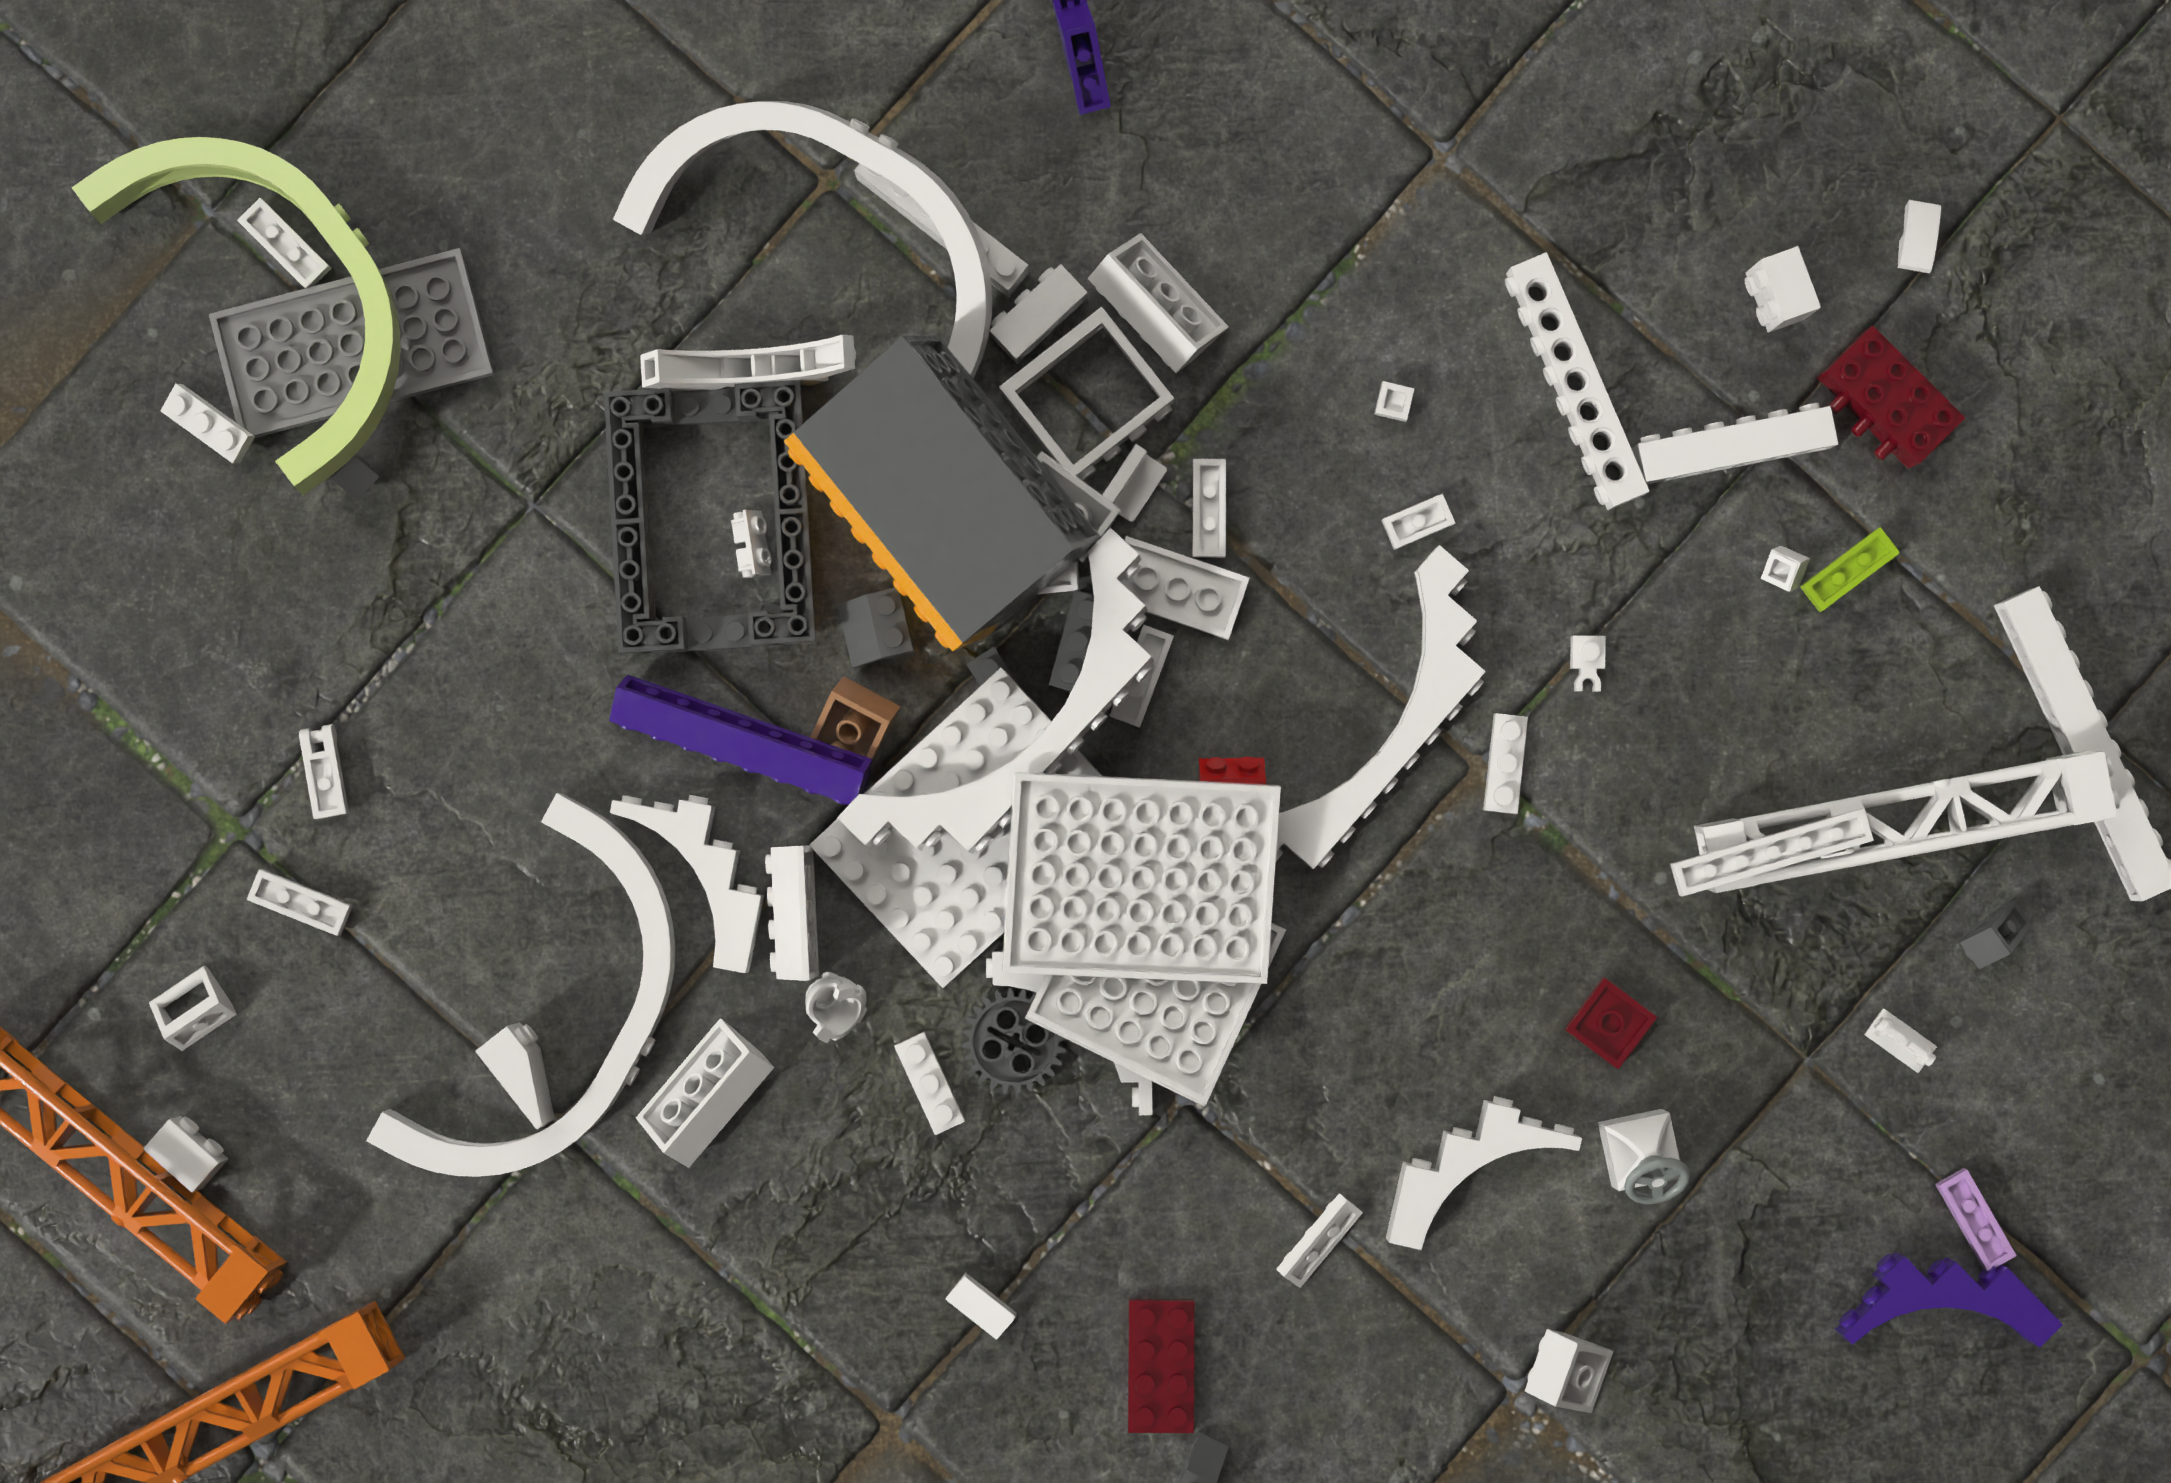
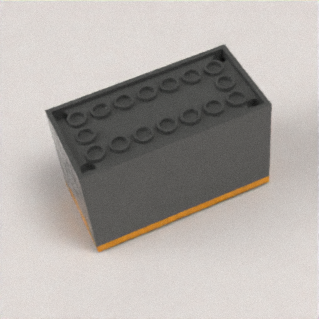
[784,336,1101,651]

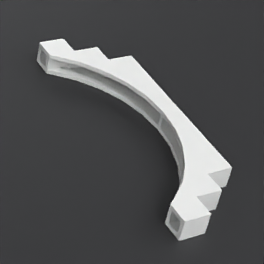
[837,528,1154,853]
[1276,545,1486,869]

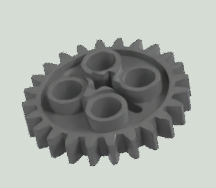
[961,987,1067,1095]

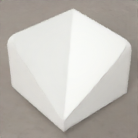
[1761,546,1810,592]

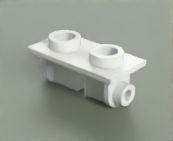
[731,509,772,578]
[1864,1008,1937,1073]

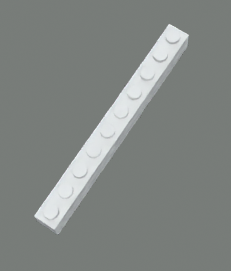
[1994,586,2171,901]

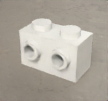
[143,1116,228,1193]

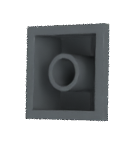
[837,587,916,668]

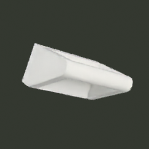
[149,965,237,1051]

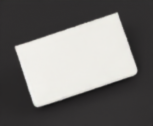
[1102,444,1167,522]

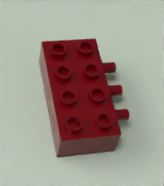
[1816,325,1966,469]

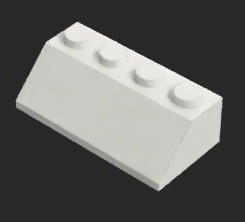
[1088,233,1229,373]
[636,1018,774,1168]

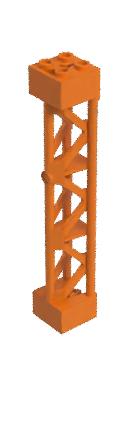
[0,1026,287,1324]
[39,1301,405,1483]

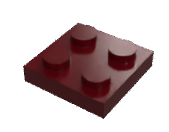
[1564,977,1657,1069]

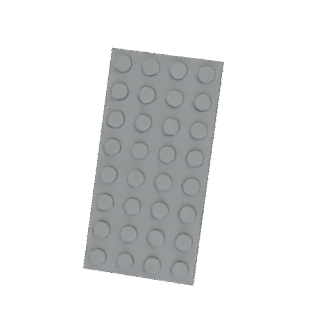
[209,248,495,438]

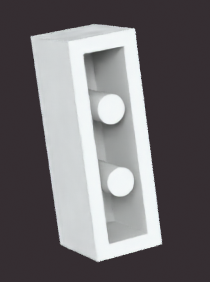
[989,264,1088,364]

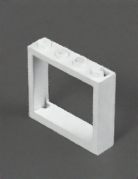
[999,307,1174,481]

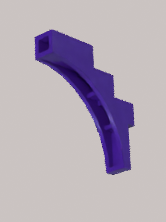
[1835,1252,2063,1348]

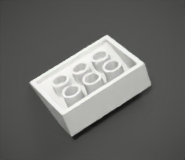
[765,846,819,981]

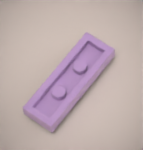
[1935,1168,2017,1271]

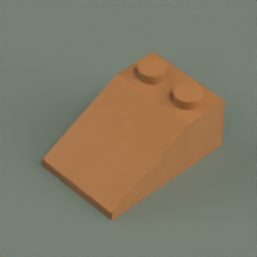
[810,676,901,765]

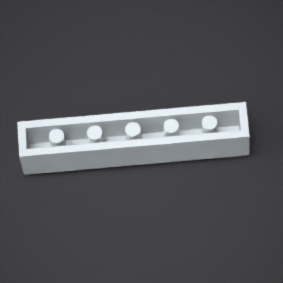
[854,164,1029,298]
[1632,403,1838,485]

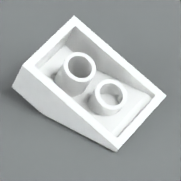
[475,1022,555,1129]

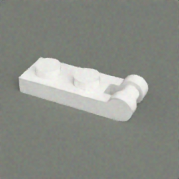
[299,724,349,819]

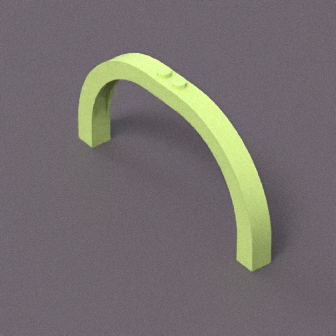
[72,137,401,496]

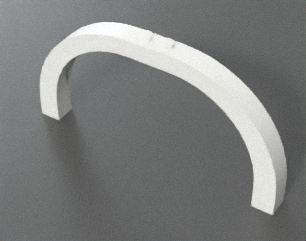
[613,101,992,378]
[366,793,675,1177]

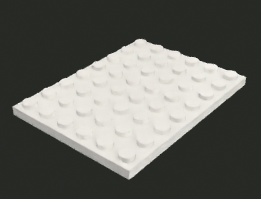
[809,667,1102,988]
[1002,772,1281,984]

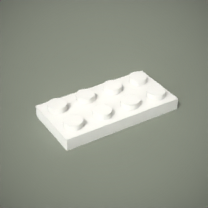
[1121,536,1249,640]

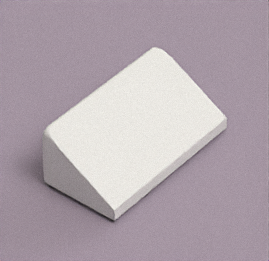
[945,1273,1017,1340]

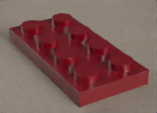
[1128,1298,1195,1433]

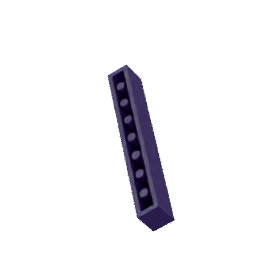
[609,674,873,805]

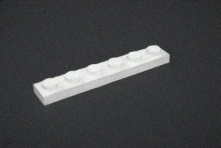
[1670,808,1874,896]

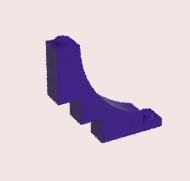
[1051,0,1111,115]

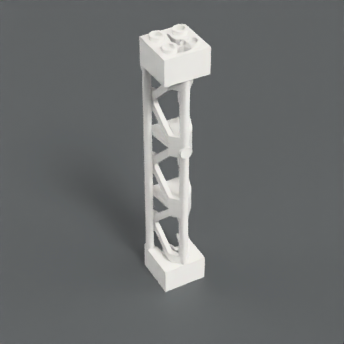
[1694,751,2120,893]

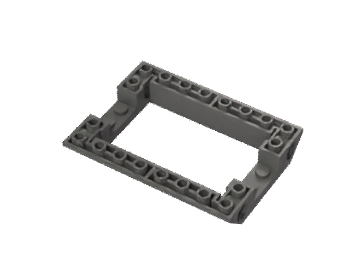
[604,380,816,653]

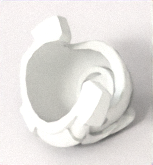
[805,972,867,1043]

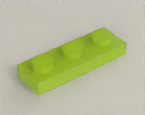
[1800,527,1900,612]

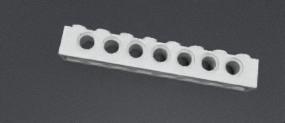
[1505,252,1650,510]

